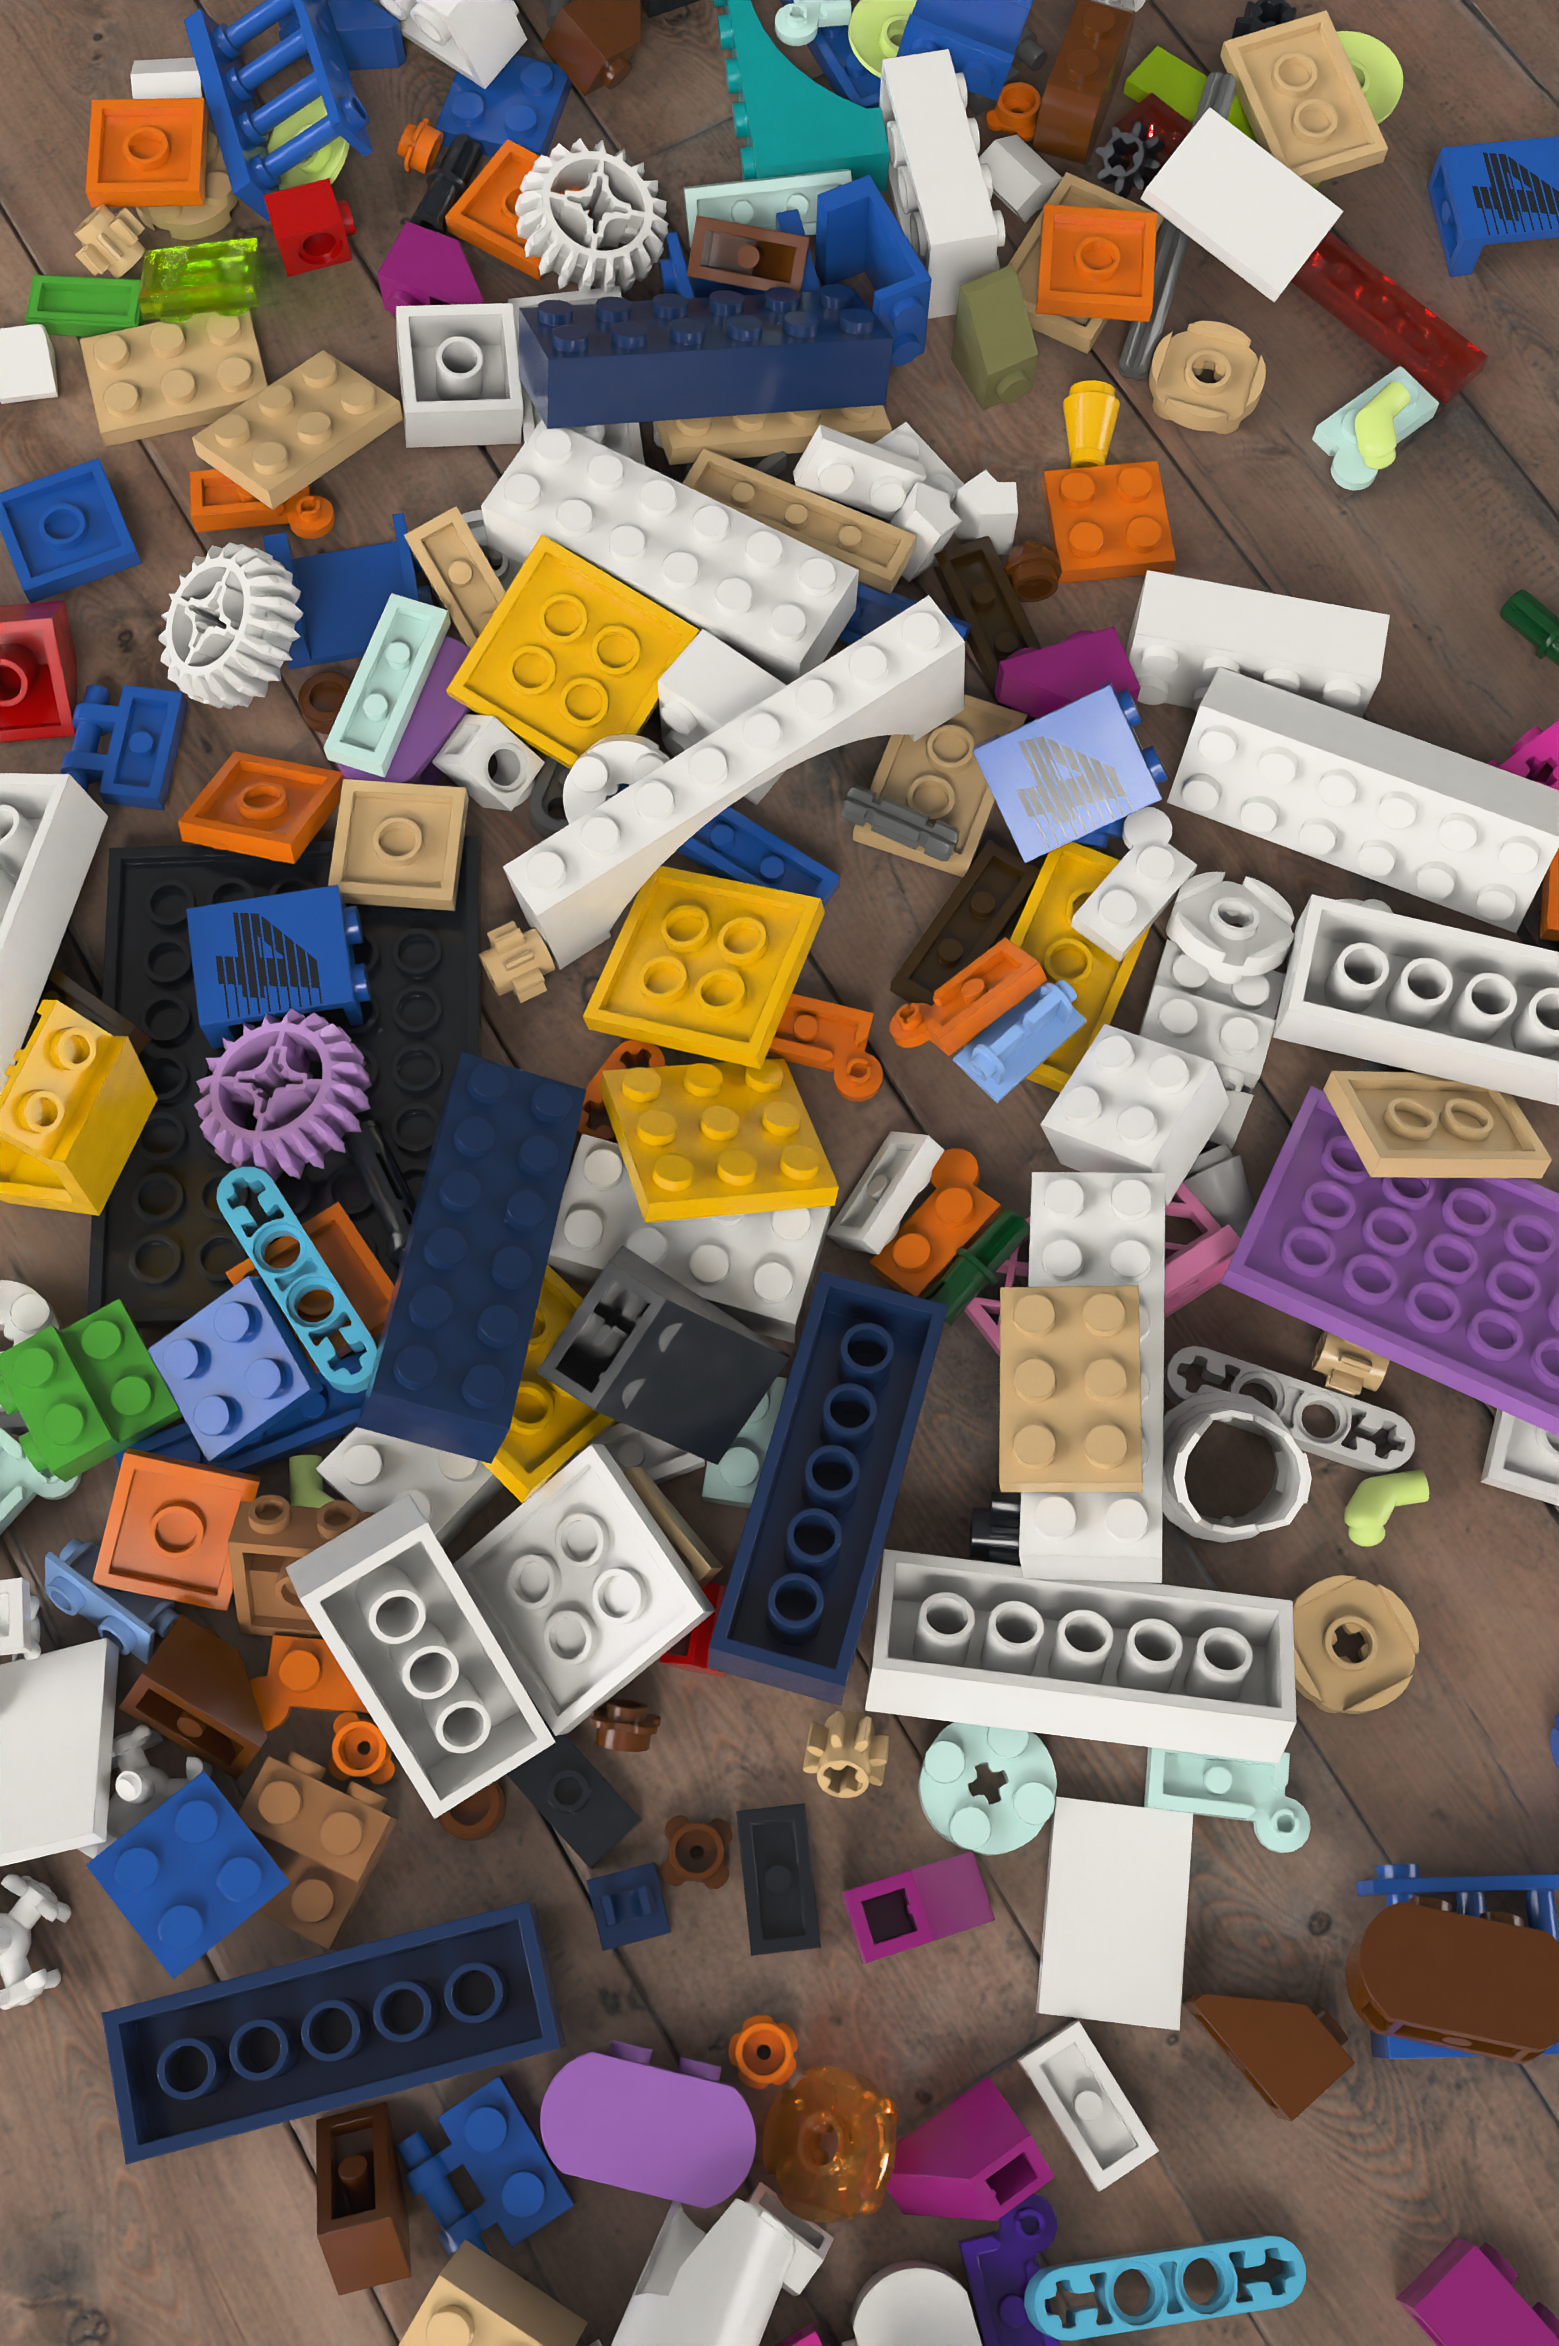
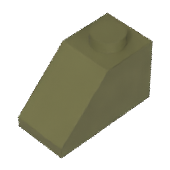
[951,264,1039,410]

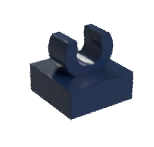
[586,1862,671,1951]

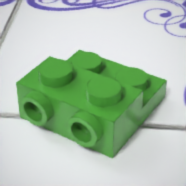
[0,1299,183,1482]

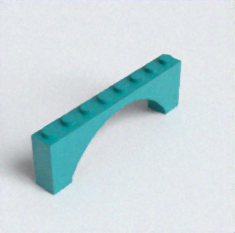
[712,0,890,192]

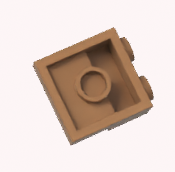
[228,1494,376,1639]
[238,1751,398,1950]

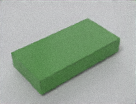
[25,274,150,337]

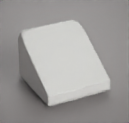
[0,324,58,404]

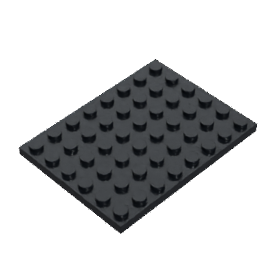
[87,836,482,1328]

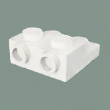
[1138,939,1286,1093]

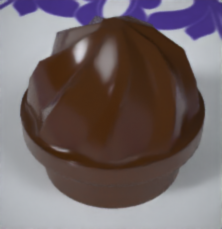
[1004,541,1062,602]

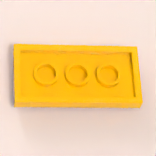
[963,842,1152,1093]

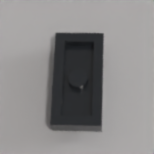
[506,1721,642,1870]
[736,1803,821,1956]

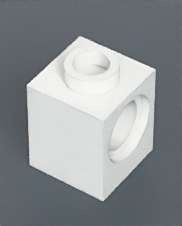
[432,714,545,811]

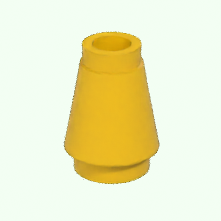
[1063,380,1120,468]

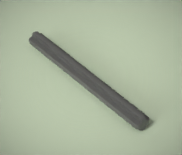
[1119,71,1237,381]

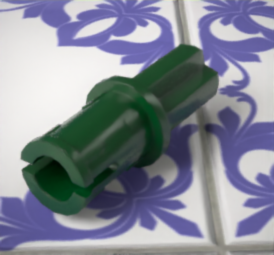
[1499,590,1559,667]
[920,1208,1030,1326]

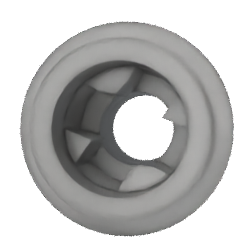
[1183,1144,1254,1237]

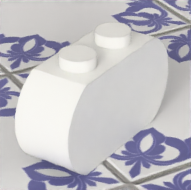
[842,2260,982,2346]

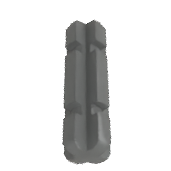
[841,785,960,861]

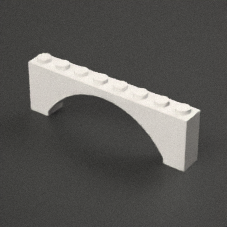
[503,595,965,970]

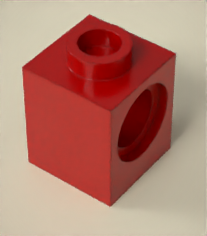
[263,178,356,277]

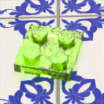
[138,237,262,323]

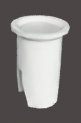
[1163,1390,1312,1543]
[611,2198,796,2346]

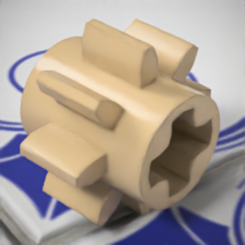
[74,204,146,278]
[478,921,555,1003]
[1311,1330,1390,1398]
[803,1711,890,1798]

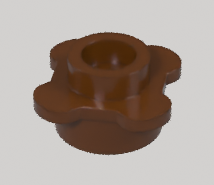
[590,1699,661,1752]
[661,1815,733,1889]

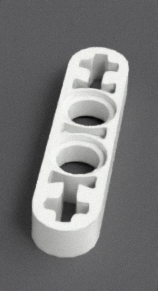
[1164,1346,1415,1475]

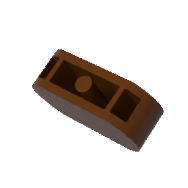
[1033,0,1135,166]
[1345,1897,1559,2064]

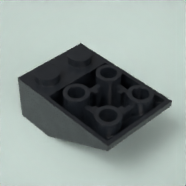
[537,1245,790,1465]

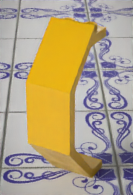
[0,1000,158,1216]

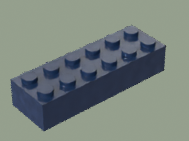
[519,284,893,429]
[357,1052,586,1464]
[709,1271,949,1706]
[101,1901,566,2164]

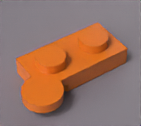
[190,469,336,539]
[889,937,1048,1056]
[766,993,883,1102]
[869,1148,1003,1298]
[249,1635,370,1732]

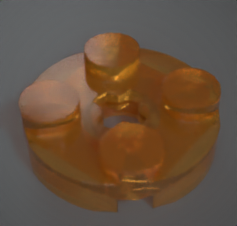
[762,2066,899,2224]

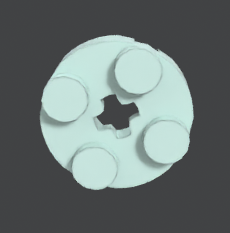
[918,1722,1057,1856]

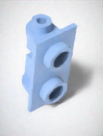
[953,979,1087,1104]
[45,1538,180,1664]

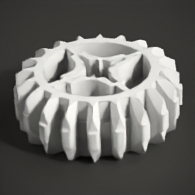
[515,138,668,294]
[158,542,304,710]

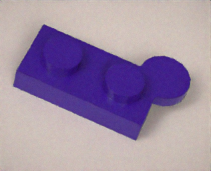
[958,2193,1060,2346]

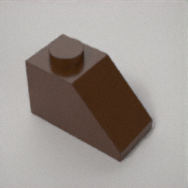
[541,0,641,96]
[687,216,811,292]
[119,1614,267,1780]
[1182,1993,1355,2122]
[316,2102,411,2296]

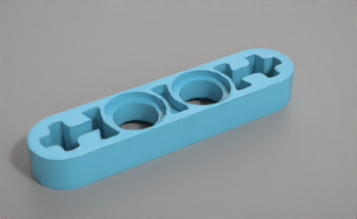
[216,1167,378,1393]
[1024,2234,1306,2341]

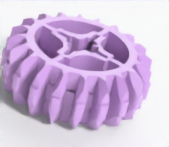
[194,1008,372,1182]

